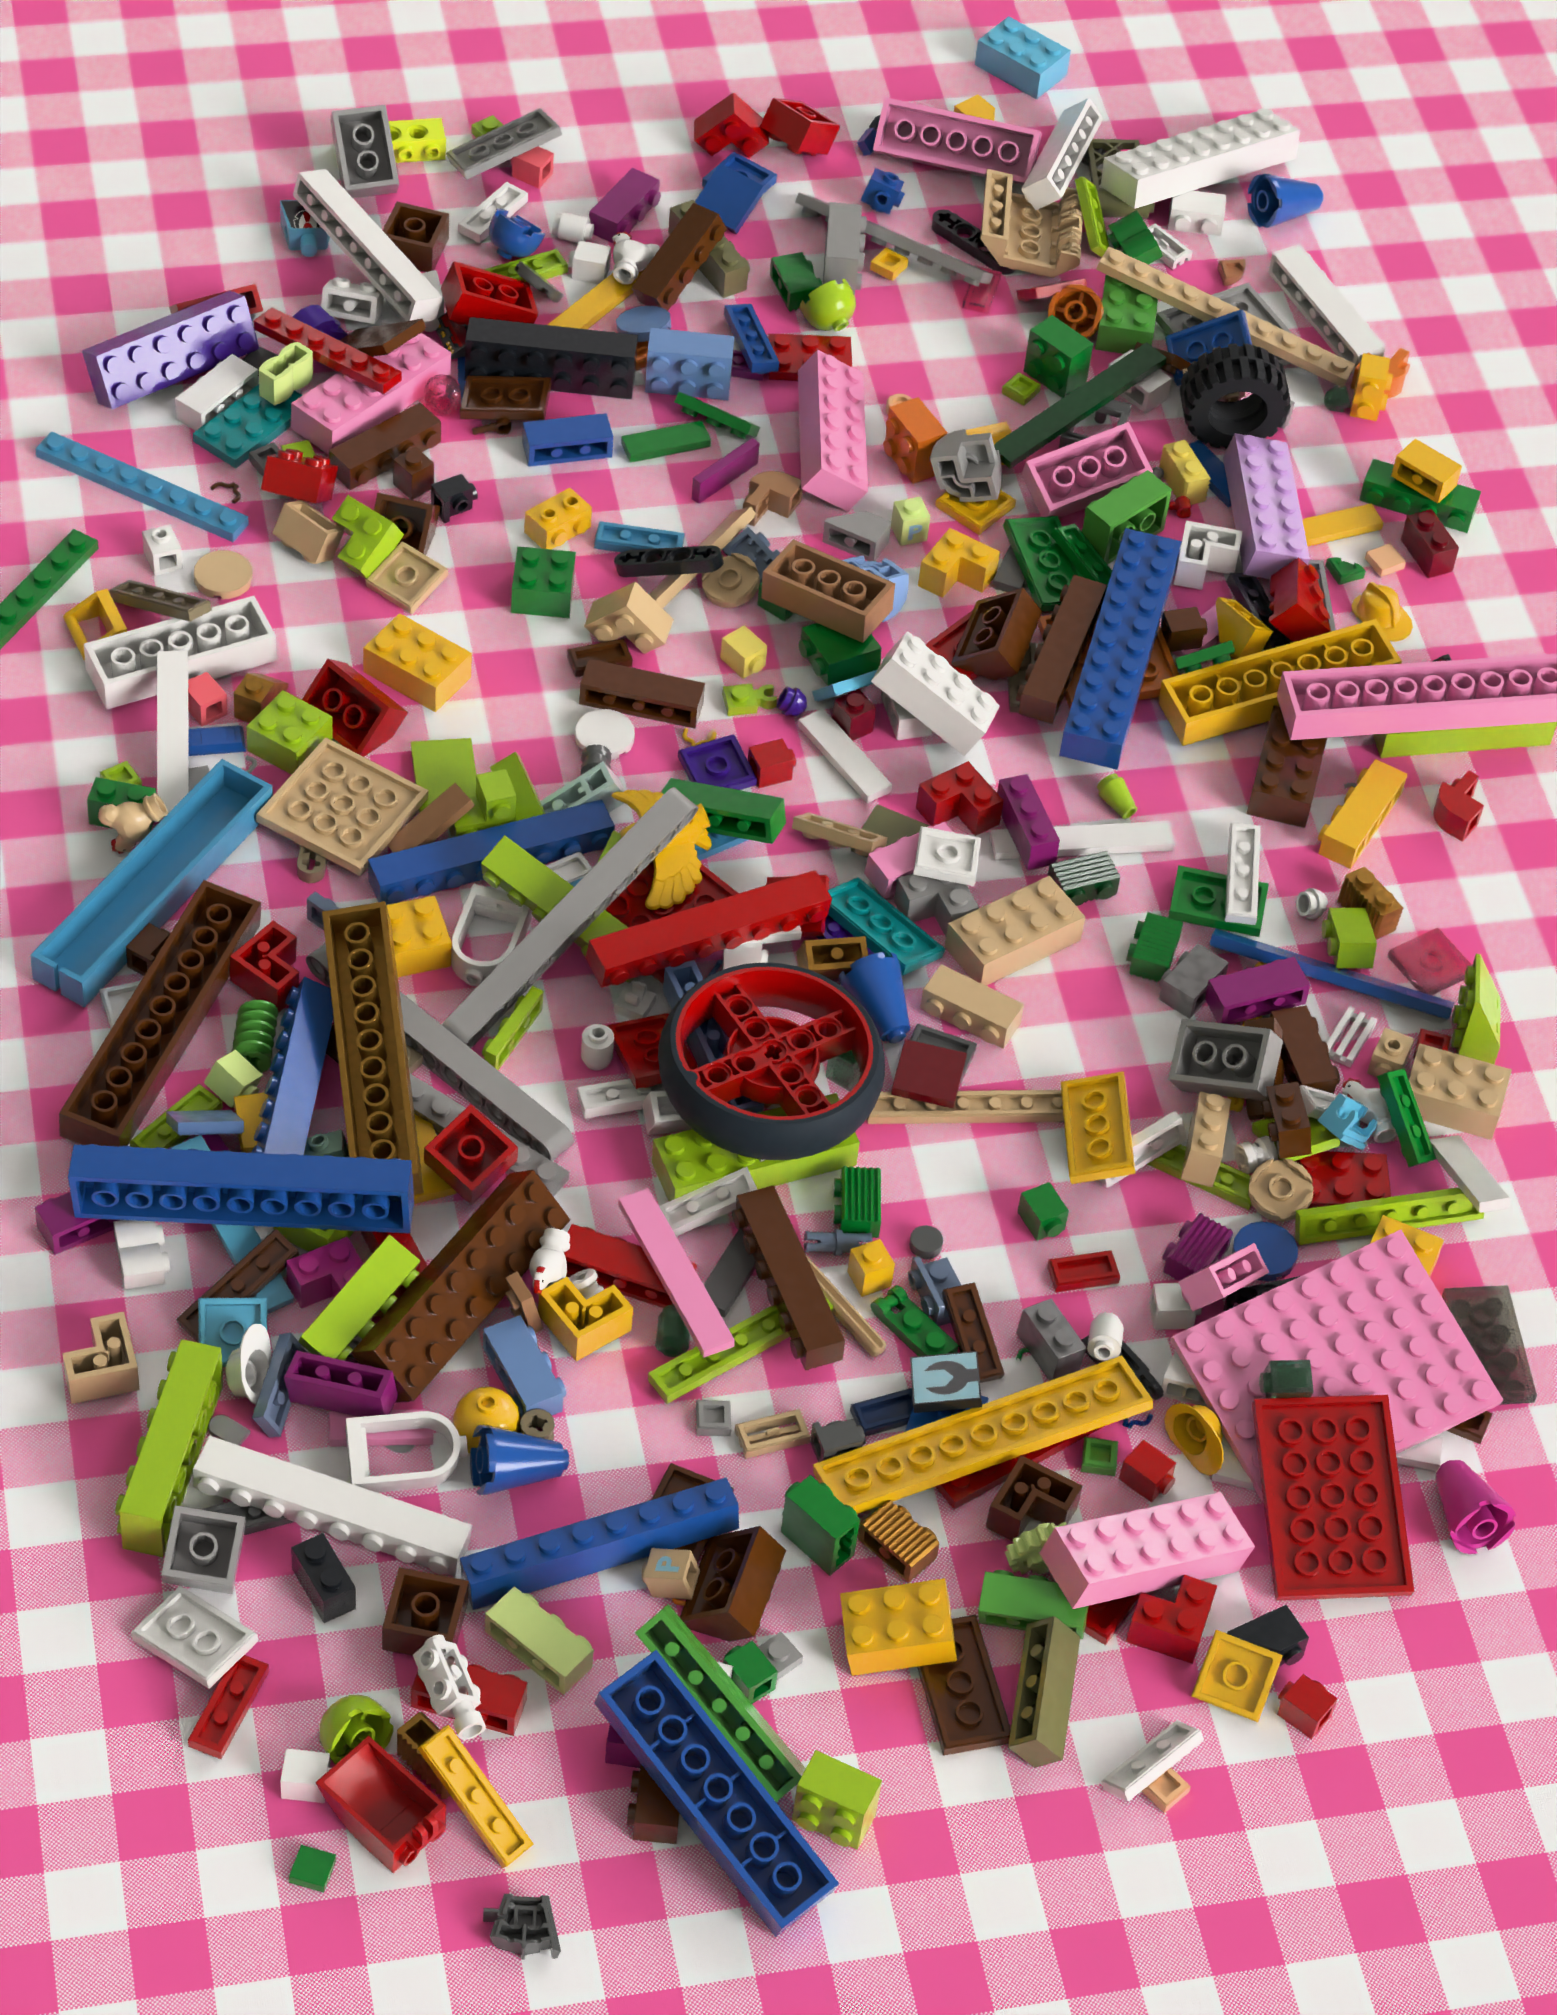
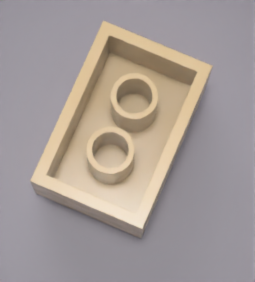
[1408,1043,1512,1140]

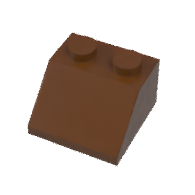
[374,493,440,555]

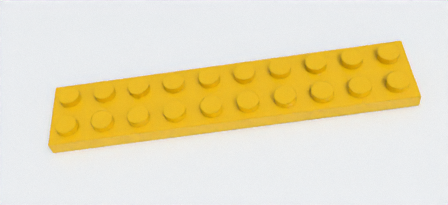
[813,1355,1153,1514]

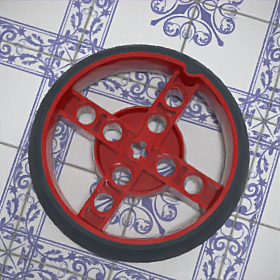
[658,963,885,1160]

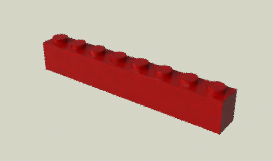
[585,870,832,988]

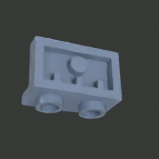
[722,527,780,590]
[908,1256,961,1326]

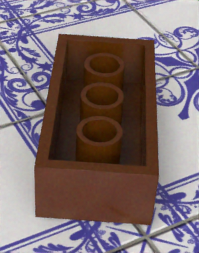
[1247,706,1327,828]

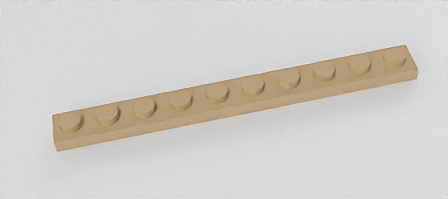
[1096,247,1356,388]

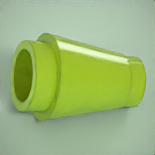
[1097,773,1138,819]

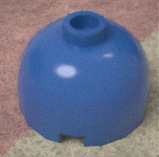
[489,208,545,260]

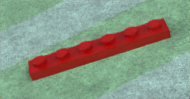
[253,307,402,394]
[935,1426,1104,1510]

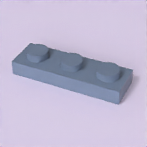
[252,1333,308,1438]

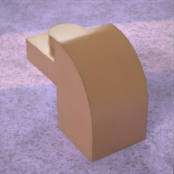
[743,471,803,526]

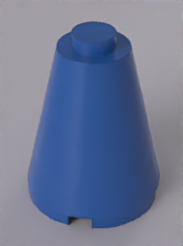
[1247,174,1324,228]
[838,952,910,1044]
[470,1425,569,1495]

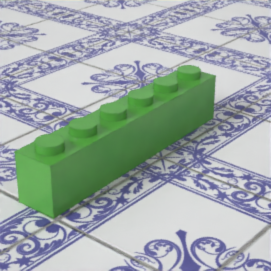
[635,1604,806,1802]

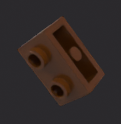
[1261,1082,1312,1159]

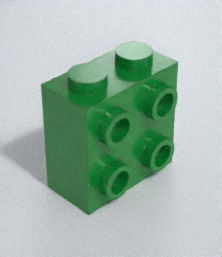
[798,623,882,686]
[781,1475,860,1576]

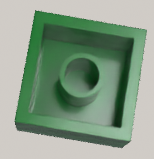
[1023,315,1093,398]
[511,546,576,618]

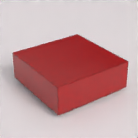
[1413,1028,1451,1058]

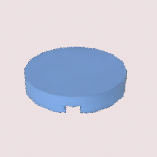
[616,306,672,342]

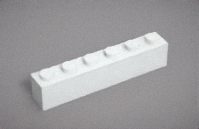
[1021,98,1103,210]
[1268,244,1386,374]

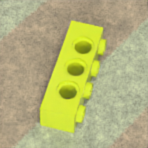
[389,118,446,163]

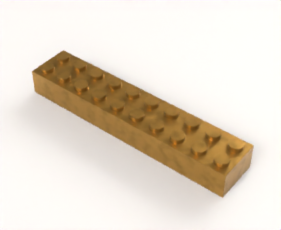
[322,901,424,1195]

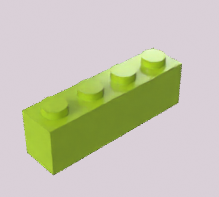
[298,1234,420,1361]

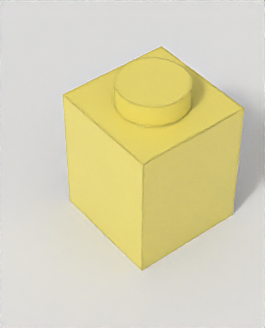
[720,625,767,679]

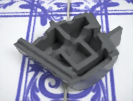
[483,1894,561,1960]

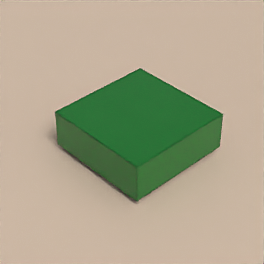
[289,1845,336,1893]

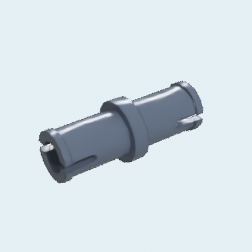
[804,1229,872,1256]

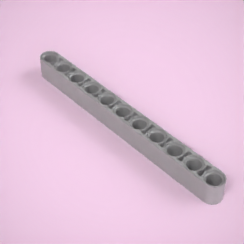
[442,787,698,1048]
[306,943,574,1161]

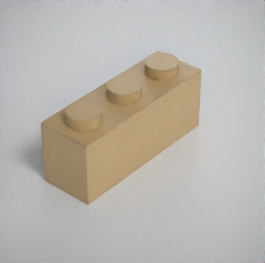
[920,964,1024,1049]
[1181,1091,1231,1187]

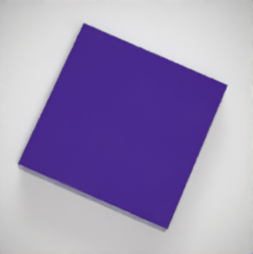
[678,734,757,790]

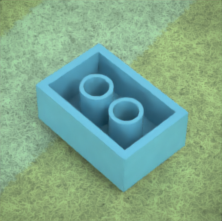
[975,16,1071,99]

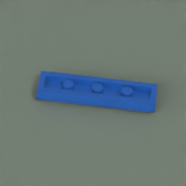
[724,304,779,374]

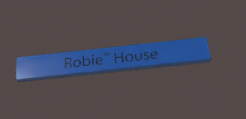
[1210,928,1455,1020]

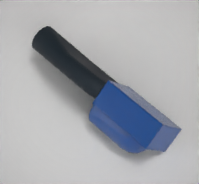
[857,114,881,156]

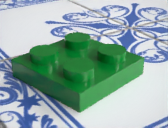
[1174,640,1235,673]

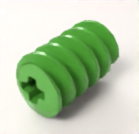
[231,1000,279,1073]

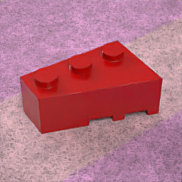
[1269,557,1331,642]

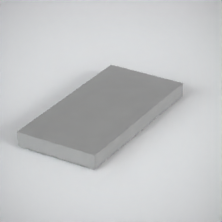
[446,108,562,180]

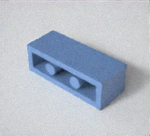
[483,1315,566,1418]

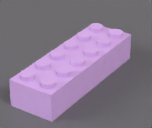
[1223,433,1310,579]

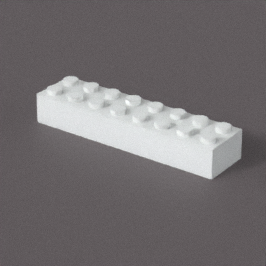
[1101,108,1300,209]

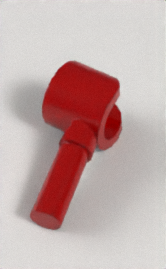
[1168,496,1192,519]

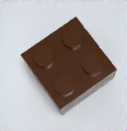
[382,201,449,272]
[382,1567,469,1656]

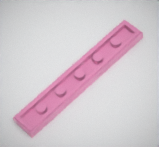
[618,1188,735,1358]

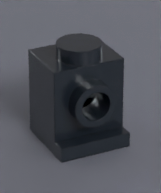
[431,474,478,523]

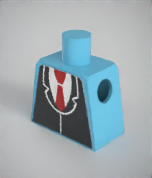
[280,200,330,257]

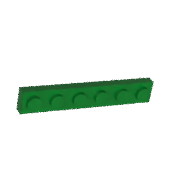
[0,529,99,650]

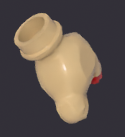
[98,793,168,854]

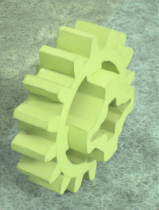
[1005,1522,1067,1574]

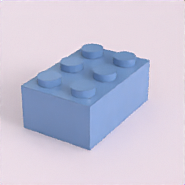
[645,328,734,400]

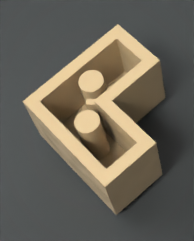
[584,581,674,654]
[62,1312,140,1404]

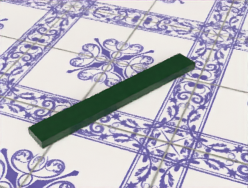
[994,342,1167,469]

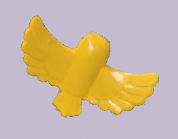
[611,789,712,910]

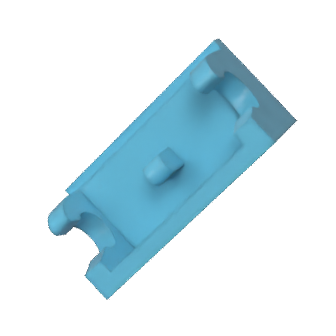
[1317,1093,1377,1150]

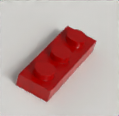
[188,1655,269,1759]

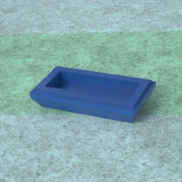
[189,725,246,756]

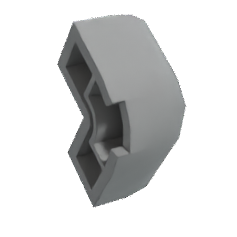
[930,429,1002,502]

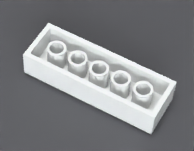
[84,596,277,710]

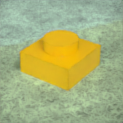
[870,247,908,281]

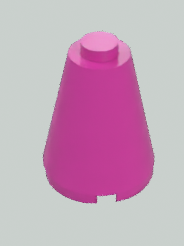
[1435,1460,1516,1554]

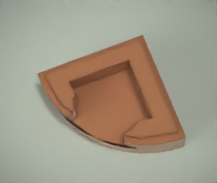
[1218,259,1246,286]

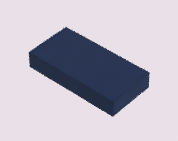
[850,1388,913,1437]

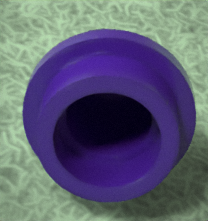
[776,686,807,716]

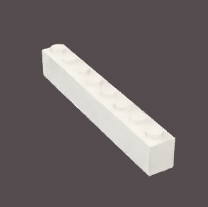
[293,169,443,322]
[193,1435,472,1577]

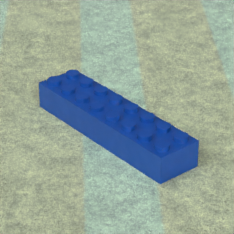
[594,1650,839,1937]

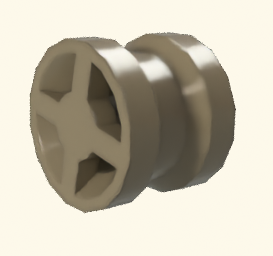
[520,1409,555,1441]

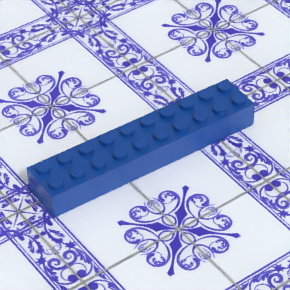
[1059,528,1182,770]
[68,1144,414,1233]

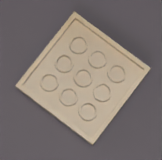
[256,737,429,876]

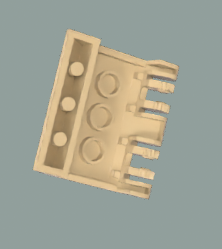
[980,169,1083,278]

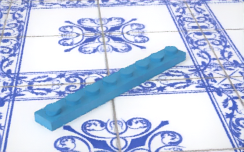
[35,431,249,542]

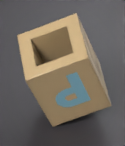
[642,1548,700,1600]

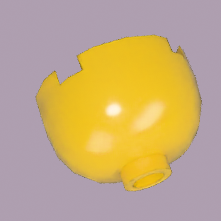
[453,1387,521,1453]

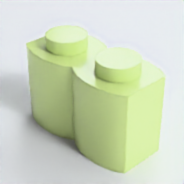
[259,342,313,405]

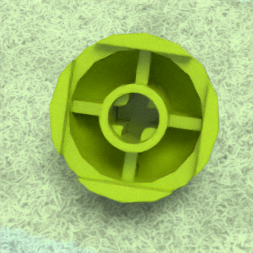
[799,279,856,332]
[319,1695,394,1765]

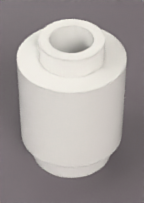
[552,212,594,243]
[581,1024,614,1070]
[1087,1313,1124,1362]

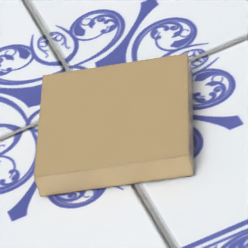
[365,541,449,614]

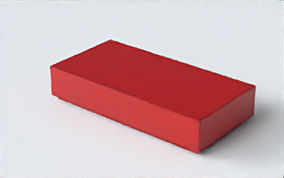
[1047,1250,1120,1293]

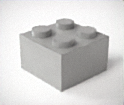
[161,1505,246,1594]

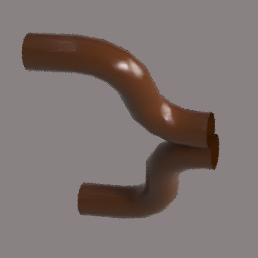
[210,482,241,504]

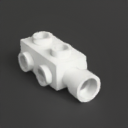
[413,1635,486,1740]

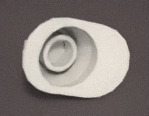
[225,1324,271,1405]

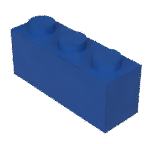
[522,413,613,466]

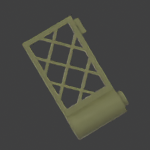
[1087,139,1155,218]

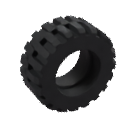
[1180,343,1291,450]

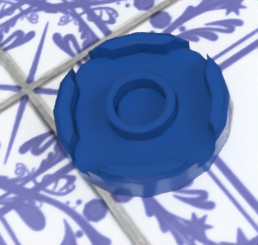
[1232,1221,1298,1282]

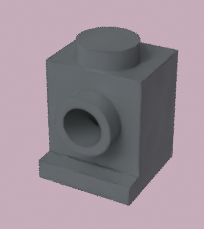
[810,1419,866,1462]

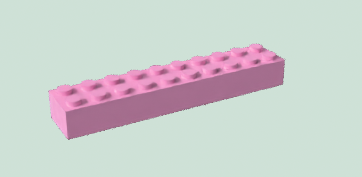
[1277,653,1557,740]

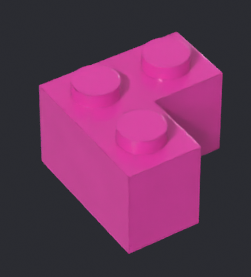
[286,1237,364,1309]

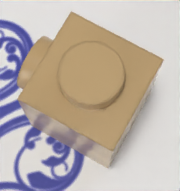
[1367,1028,1414,1077]

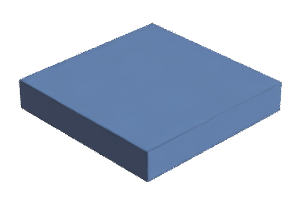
[166,1110,244,1135]

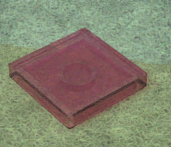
[1387,927,1472,995]

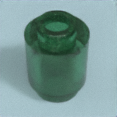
[655,1305,690,1357]

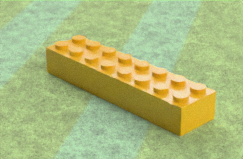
[1158,619,1402,746]

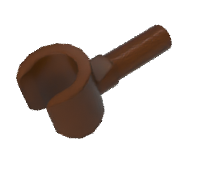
[472,418,512,435]

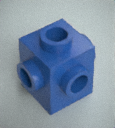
[860,168,905,214]

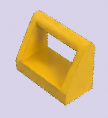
[63,589,127,661]

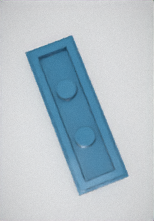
[594,521,685,552]

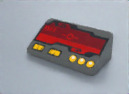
[435,312,468,359]

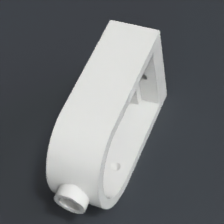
[451,884,533,986]
[345,1411,468,1493]

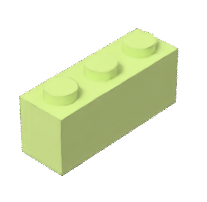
[485,1586,594,1695]

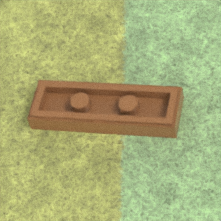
[387,783,475,853]

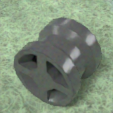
[581,744,611,775]

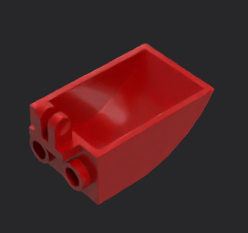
[316,1736,446,1873]

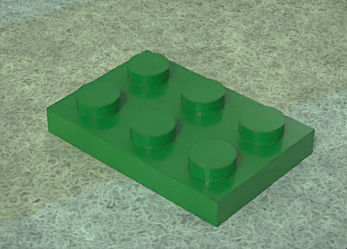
[1168,865,1269,937]

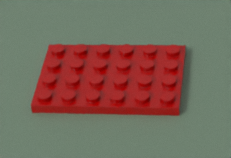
[1252,1395,1415,1601]

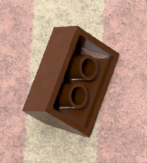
[951,588,1042,680]
[680,1526,786,1642]

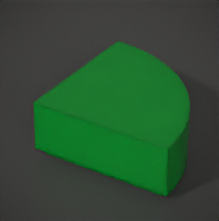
[1325,557,1366,585]

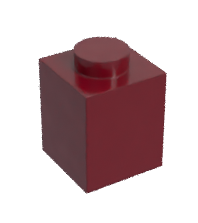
[832,689,876,741]

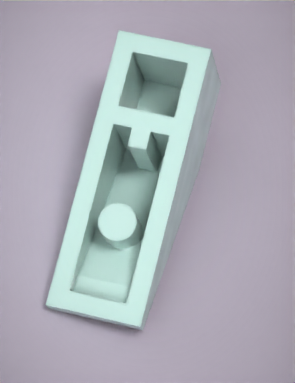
[540,761,625,813]

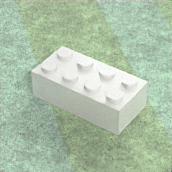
[871,631,1000,756]

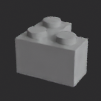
[894,874,979,936]

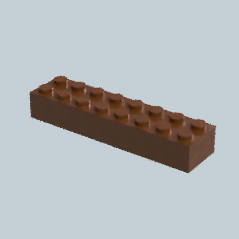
[351,1170,571,1403]

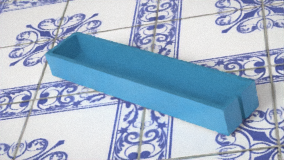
[30,759,273,1007]

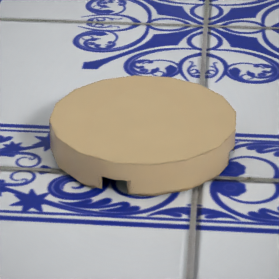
[194,550,253,599]
[702,553,760,608]
[1248,1159,1314,1222]

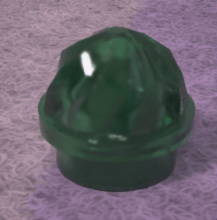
[1324,385,1351,413]

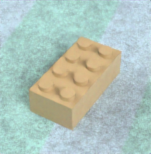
[945,876,1085,986]

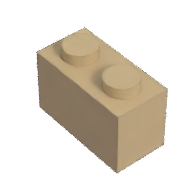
[272,500,345,564]

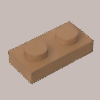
[505,1271,544,1333]

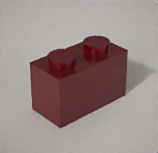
[1401,509,1459,578]

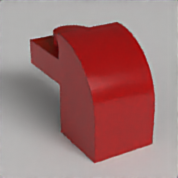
[1433,770,1484,842]

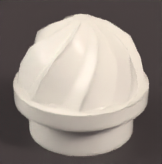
[1296,888,1328,919]

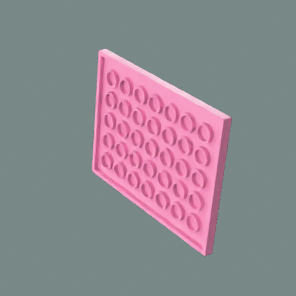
[1170,1230,1503,1504]

